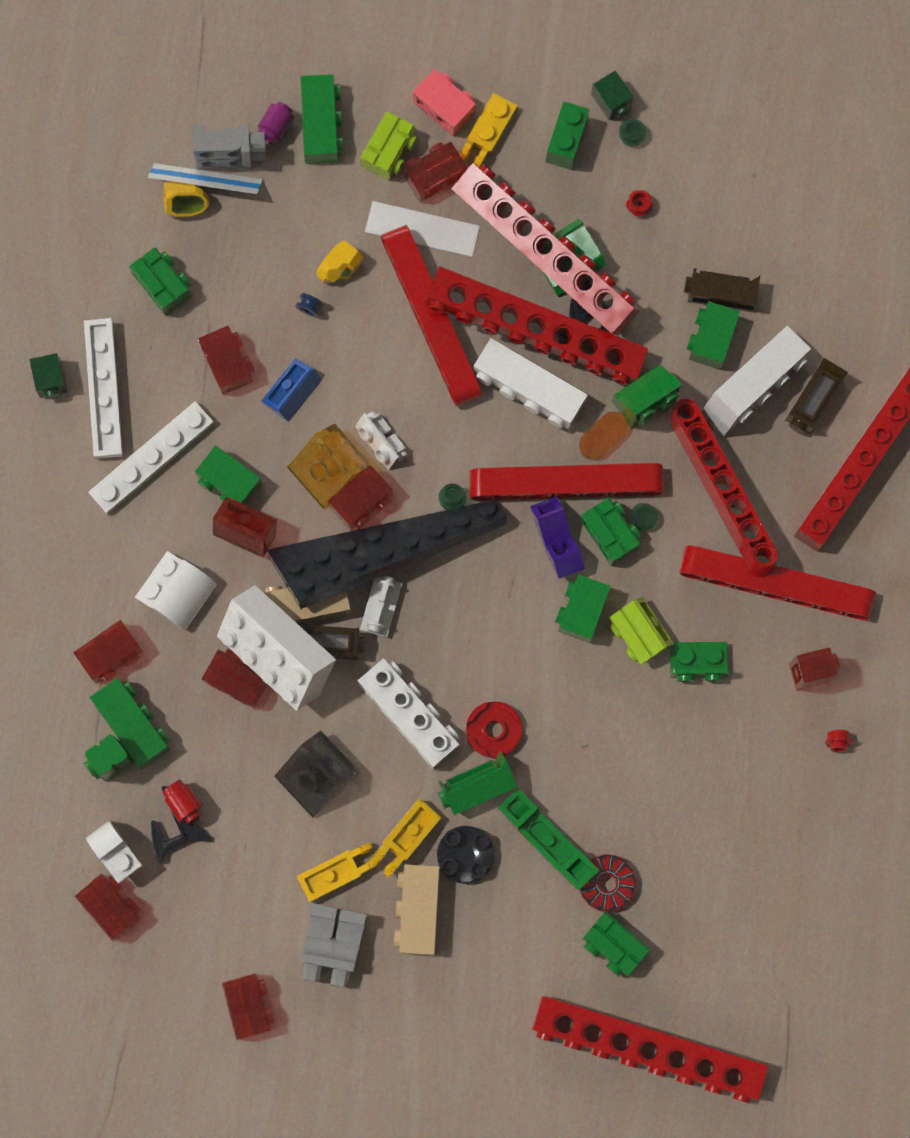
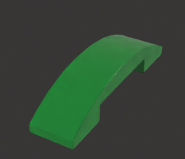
[498,788,599,891]

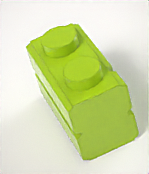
[360,112,418,180]
[609,597,674,665]

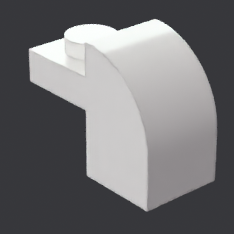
[86,820,143,884]

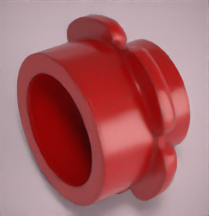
[626,190,653,217]
[825,730,853,753]

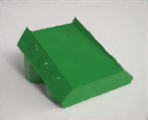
[541,219,606,296]

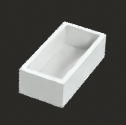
[217,585,336,711]

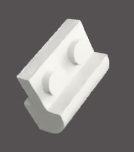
[135,551,217,631]

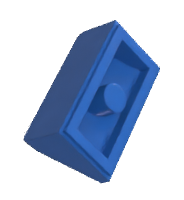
[261,358,322,421]

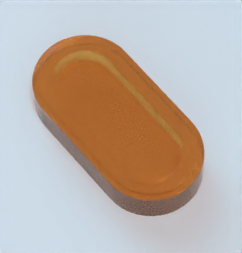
[579,412,628,460]

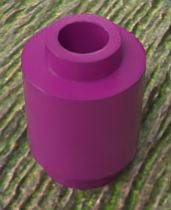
[257,102,294,145]

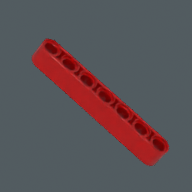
[380,225,482,407]
[670,398,778,576]
[469,463,664,501]
[679,545,876,621]

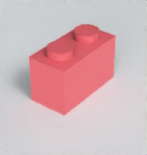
[412,69,476,137]

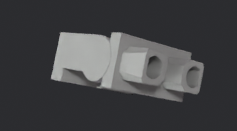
[192,124,266,169]
[301,903,367,988]

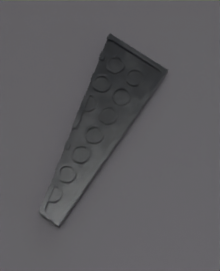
[267,500,507,610]

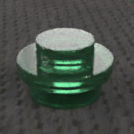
[619,119,646,146]
[438,483,467,511]
[629,503,658,532]

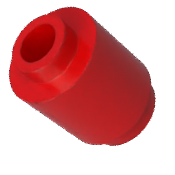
[162,779,203,824]

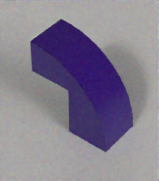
[530,497,585,579]

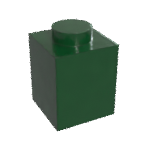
[591,70,634,120]
[29,353,67,400]

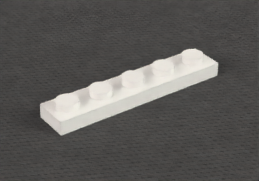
[84,318,123,459]
[88,401,214,515]

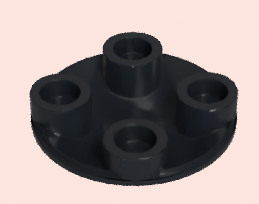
[437,826,495,884]

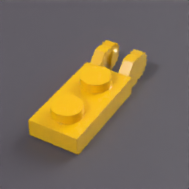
[458,93,517,167]
[369,798,441,877]
[297,842,381,903]

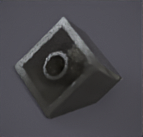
[274,730,360,818]

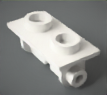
[355,411,408,470]
[360,576,402,637]

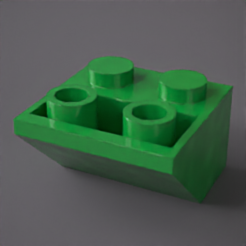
[612,365,682,428]

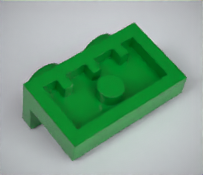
[669,642,730,682]

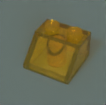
[287,424,371,509]

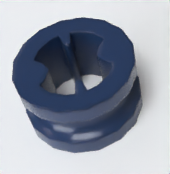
[295,293,324,317]

